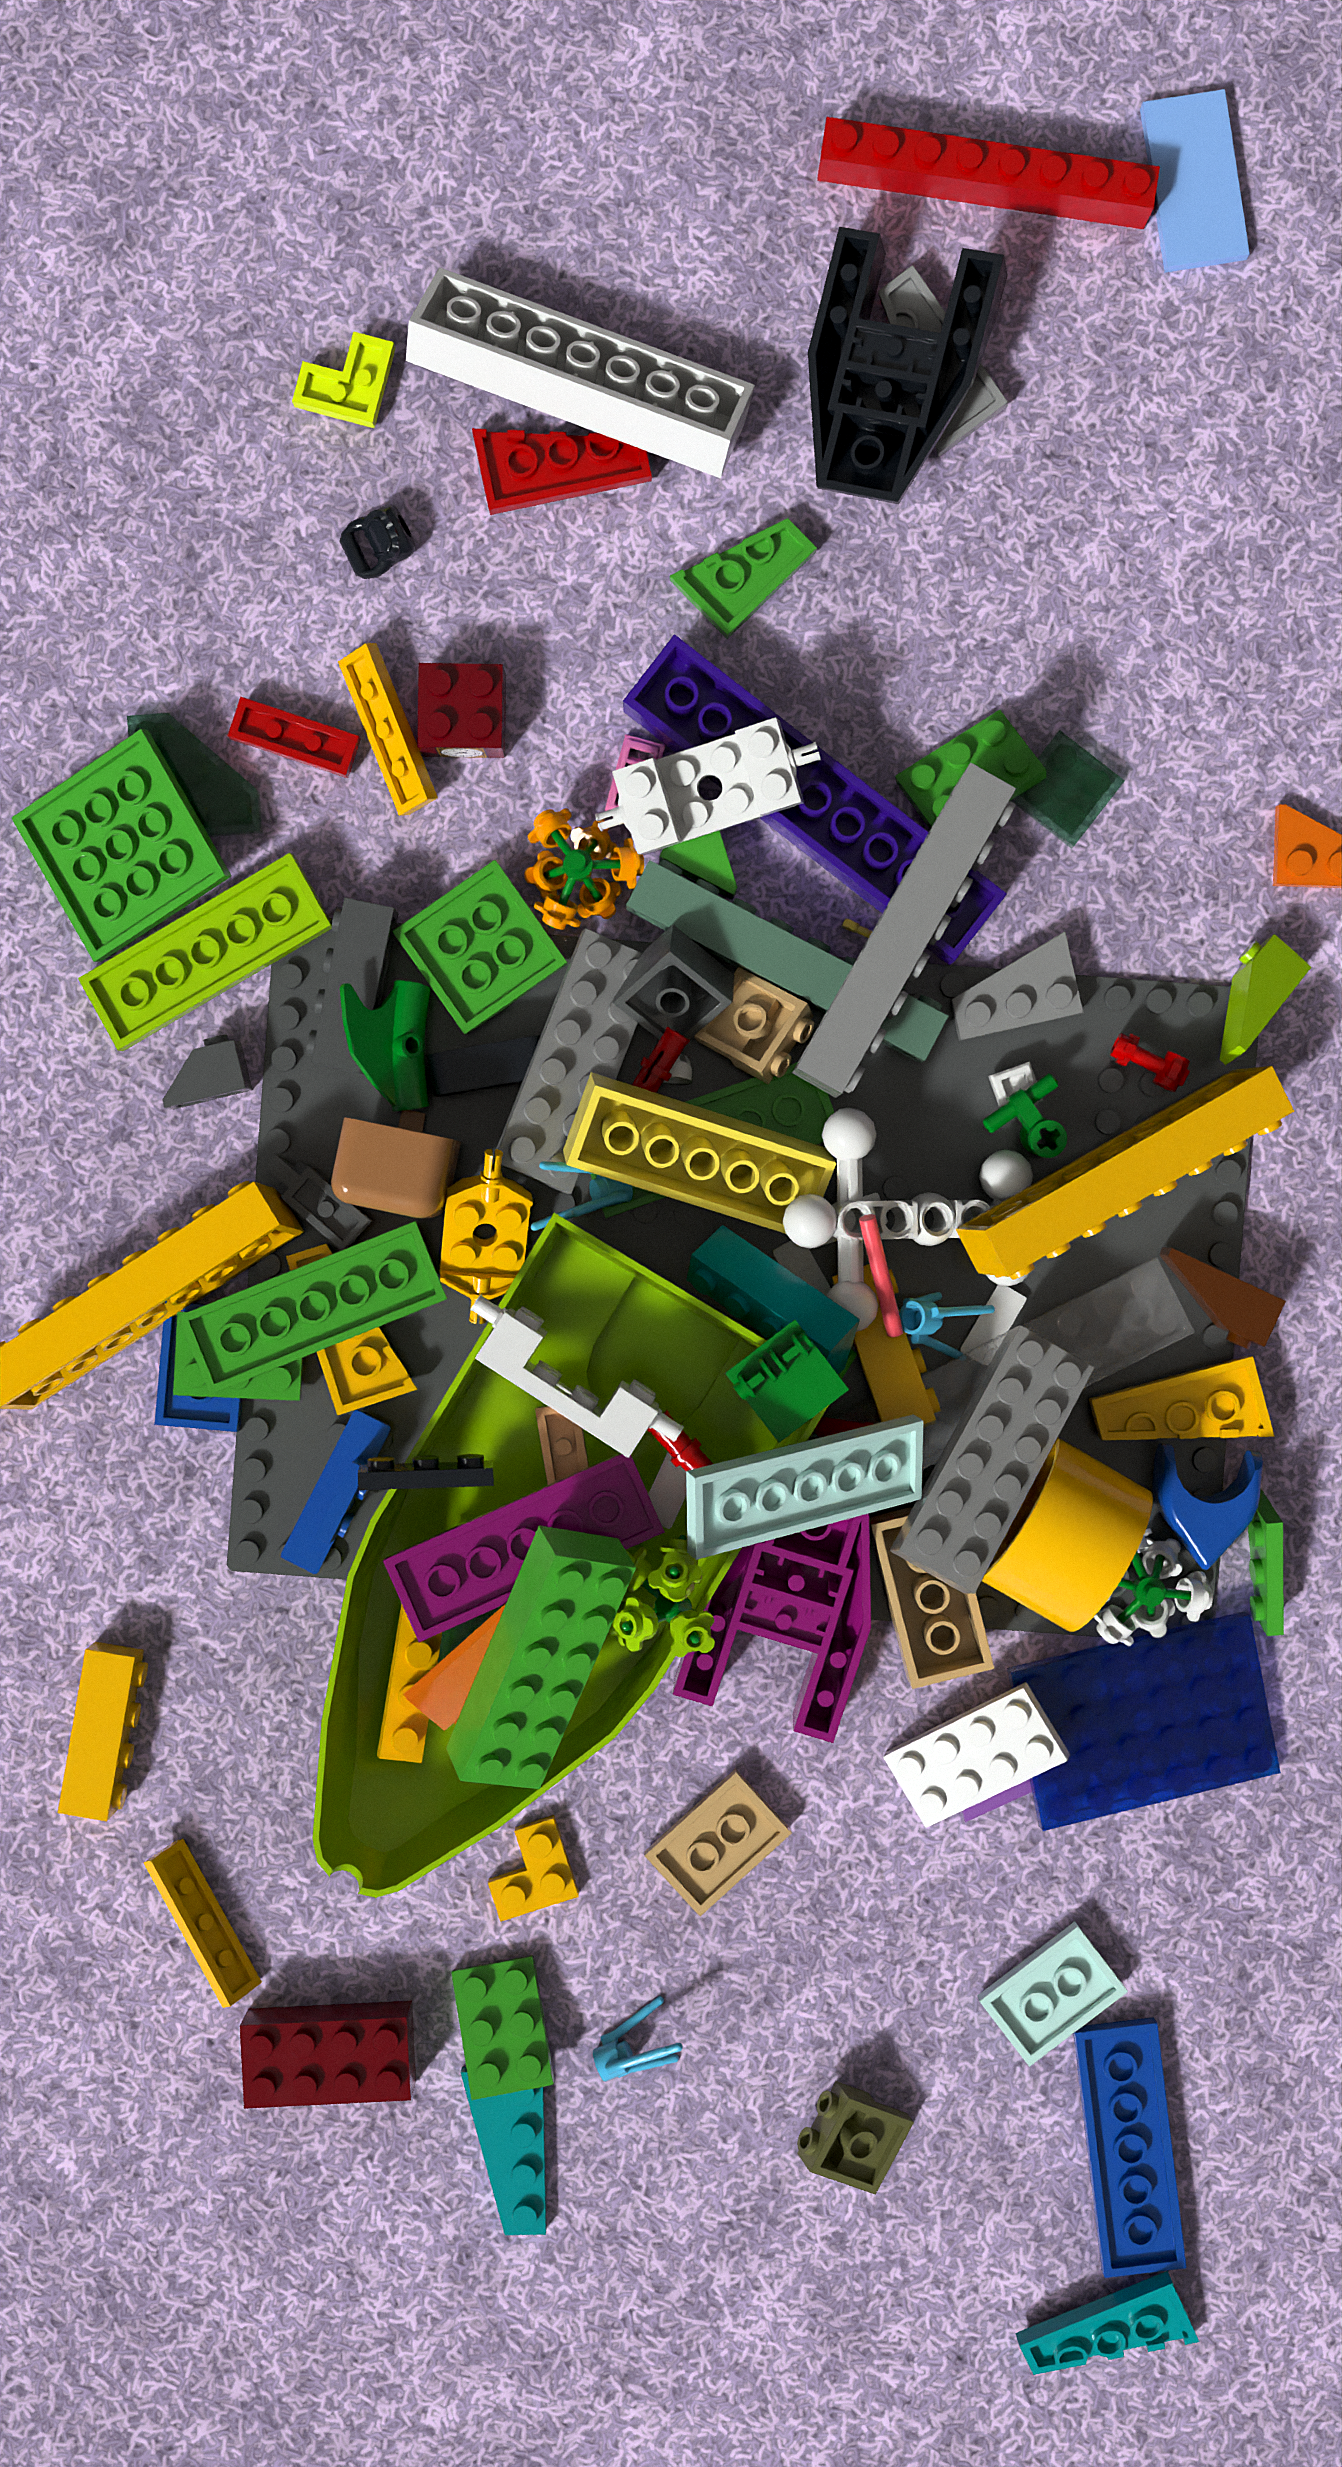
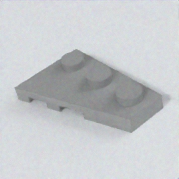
[950,931,1083,1041]

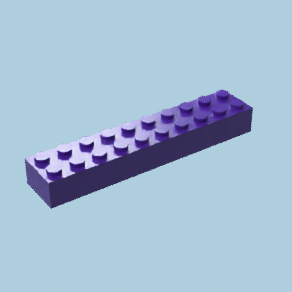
[623,634,1007,966]

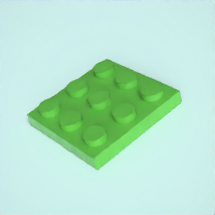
[392,860,568,1035]

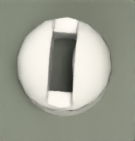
[663,1054,692,1084]

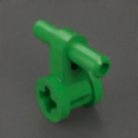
[983,1073,1067,1158]

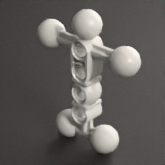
[783,1107,1033,1332]

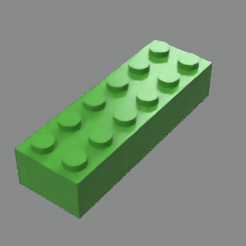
[446,1525,636,1789]

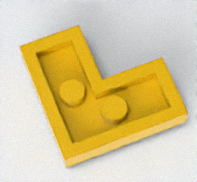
[488,1815,579,1922]

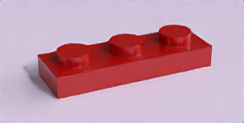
[228,696,361,778]

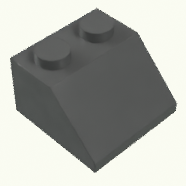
[613,925,735,1040]

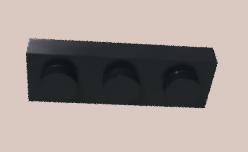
[358,1454,494,1490]

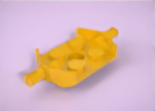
[439,1149,533,1324]

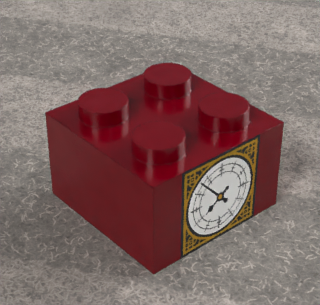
[417,663,506,758]

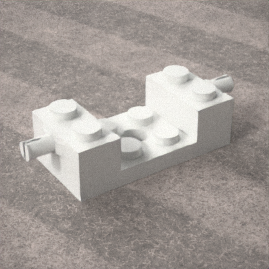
[595,717,821,855]
[470,1294,684,1458]

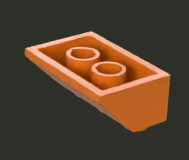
[403,1604,506,1731]

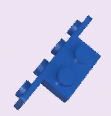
[281,1409,391,1574]

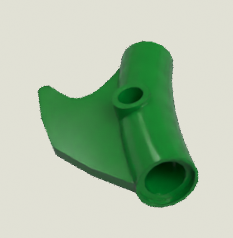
[340,980,431,1111]

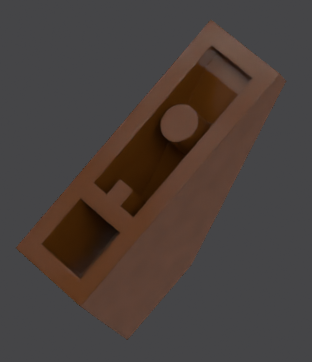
[1159,1247,1286,1350]

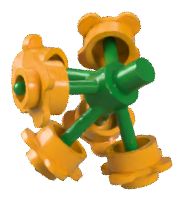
[524,808,644,930]

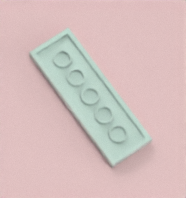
[686,1414,923,1560]

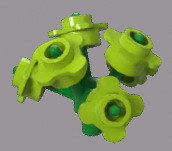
[609,1535,715,1657]

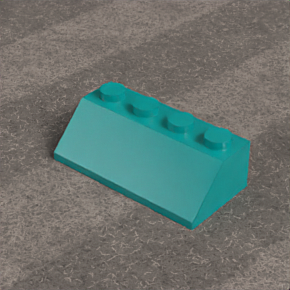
[686,1225,860,1374]

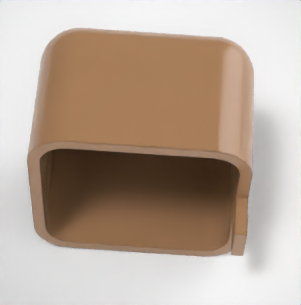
[331,1110,461,1218]

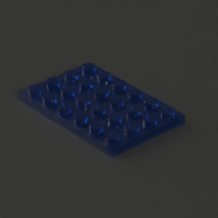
[1007,1611,1281,1831]

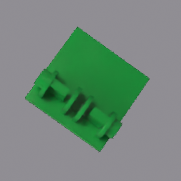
[725,1319,849,1443]

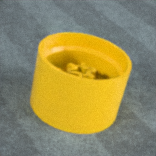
[982,1437,1153,1632]

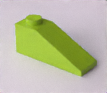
[1219,934,1311,1065]

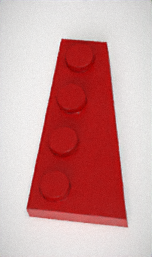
[472,428,652,515]

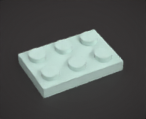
[977,1921,1128,2067]

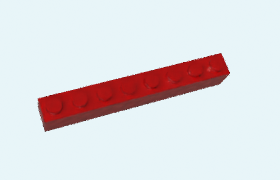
[817,117,1160,229]

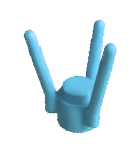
[531,1161,633,1231]
[899,1292,995,1361]
[593,1996,683,2082]

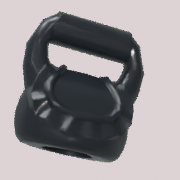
[339,504,415,579]

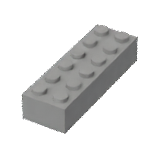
[890,1325,1094,1594]

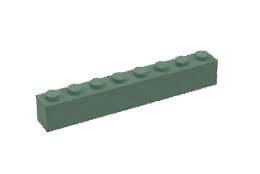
[626,859,948,1064]

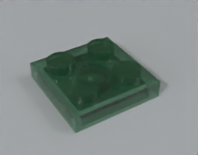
[1010,730,1125,849]

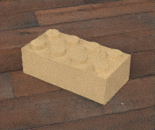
[869,1507,994,1689]

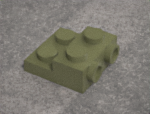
[797,2081,914,2195]

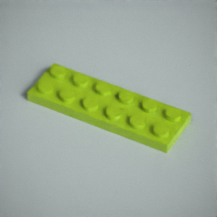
[78,853,332,1051]

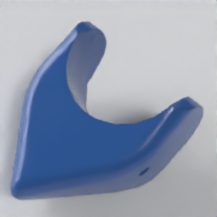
[1152,1443,1263,1570]

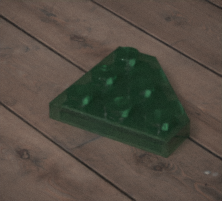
[127,713,263,837]

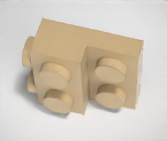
[694,967,814,1085]

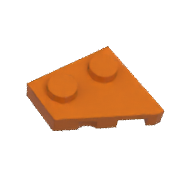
[1273,804,1342,888]

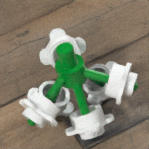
[1094,1528,1213,1646]

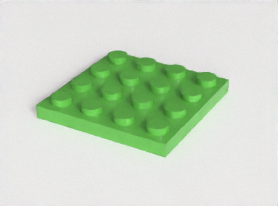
[11,729,232,962]

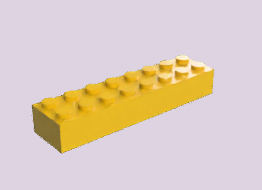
[956,1066,1294,1280]
[0,1181,304,1410]

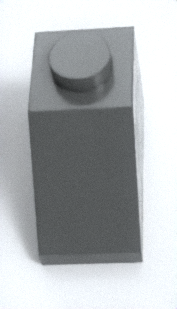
[162,1035,253,1110]

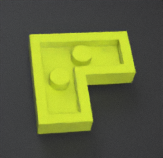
[292,331,396,429]

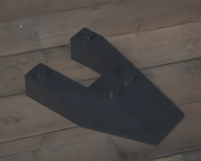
[808,227,1008,505]

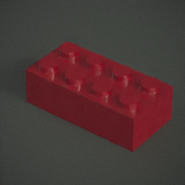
[240,2000,416,2109]

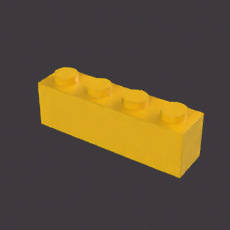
[832,1264,941,1428]
[58,1641,148,1821]

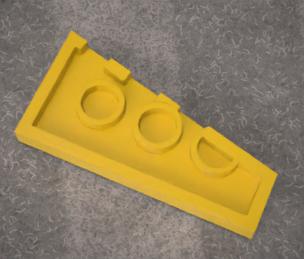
[1089,1355,1275,1440]

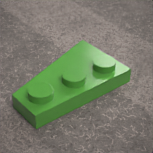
[669,518,817,639]
[1247,1489,1284,1636]

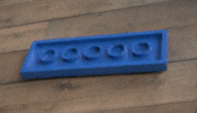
[1073,2017,1187,2278]

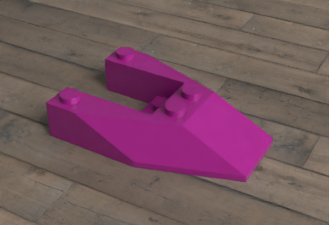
[673,1513,871,1743]

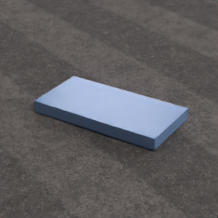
[1140,89,1250,273]

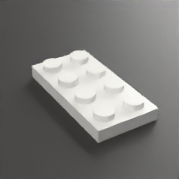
[883,1682,1070,1828]

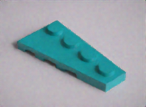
[460,2067,547,2235]
[1015,2271,1199,2375]

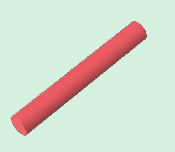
[859,1214,904,1337]

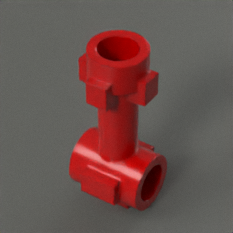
[1109,1033,1190,1092]

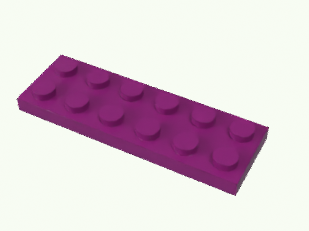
[383,1453,665,1642]

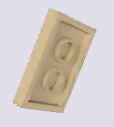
[644,1768,792,1917]

